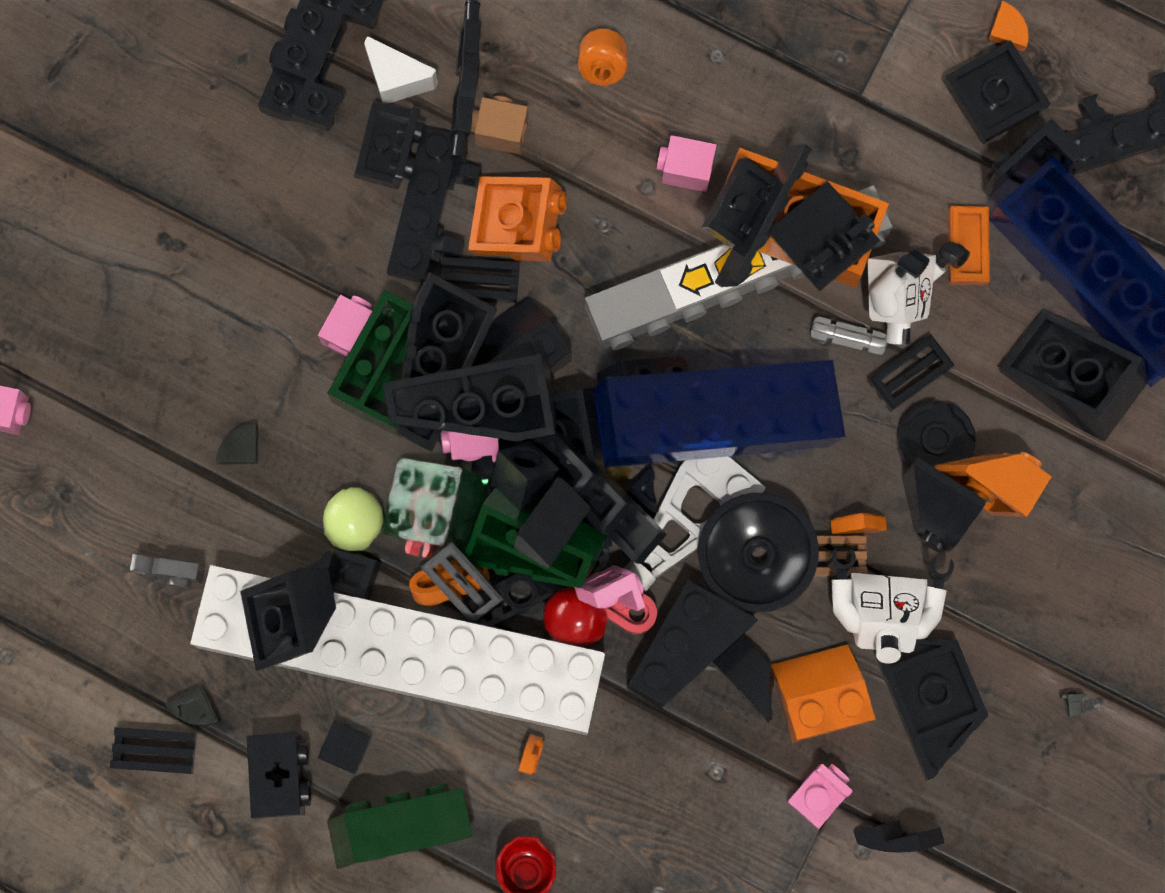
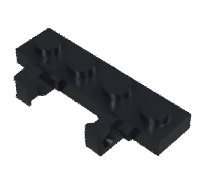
[1071,72,1165,175]
[387,127,482,283]

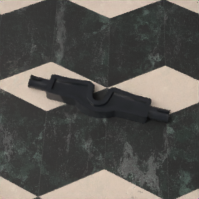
[450,0,481,162]

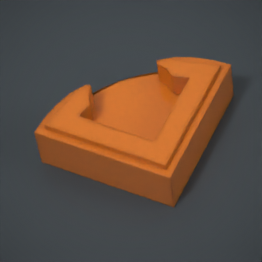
[988,1,1029,52]
[831,513,887,535]
[518,733,545,776]

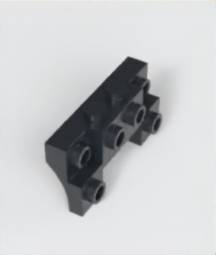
[258,0,386,132]

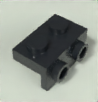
[354,102,424,190]

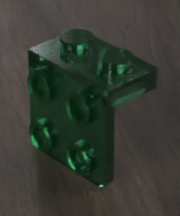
[381,458,488,553]

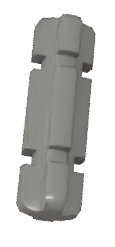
[811,316,887,356]

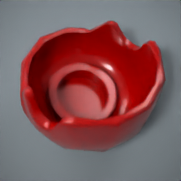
[543,586,608,648]
[495,836,557,893]

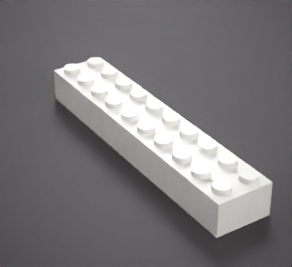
[190,565,605,735]

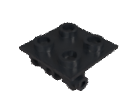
[770,181,881,292]

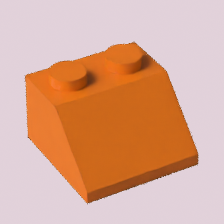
[934,452,1052,517]
[771,644,875,743]

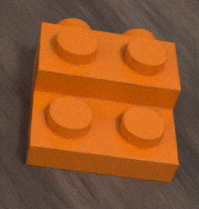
[468,176,567,262]

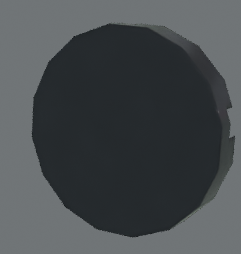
[897,401,976,468]

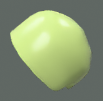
[323,487,384,552]

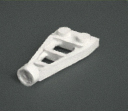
[624,437,766,592]

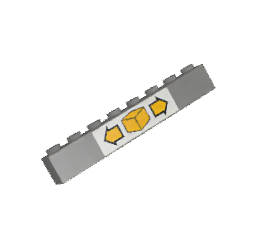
[585,185,892,350]

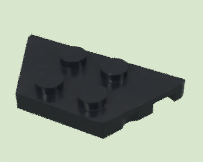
[873,638,988,781]

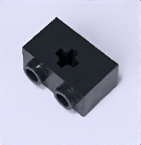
[246,732,311,819]

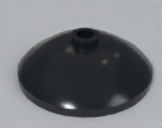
[698,493,819,613]

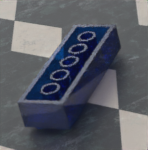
[989,156,1165,387]
[593,360,846,468]

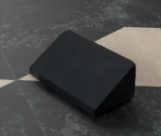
[514,477,591,569]

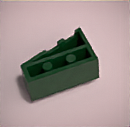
[327,290,413,438]
[460,487,607,588]
[327,783,473,869]

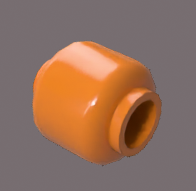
[578,29,628,86]

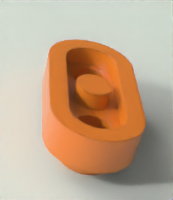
[409,559,490,607]

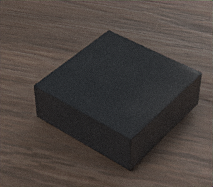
[318,721,372,775]

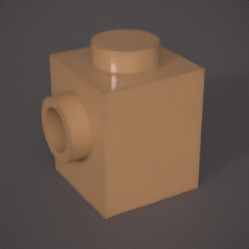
[471,96,529,155]

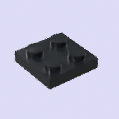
[943,40,1051,144]

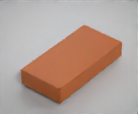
[948,206,990,285]

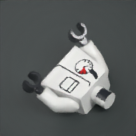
[868,242,970,344]
[827,548,954,664]

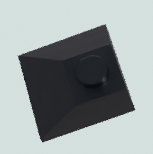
[902,457,987,553]
[240,568,336,671]

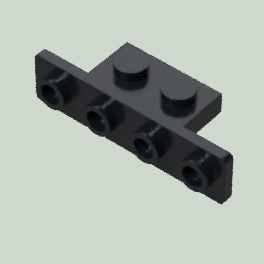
[701,144,812,287]

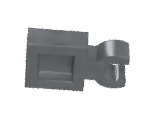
[130,554,205,589]

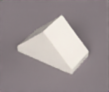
[364,36,438,105]

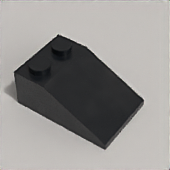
[999,310,1149,442]

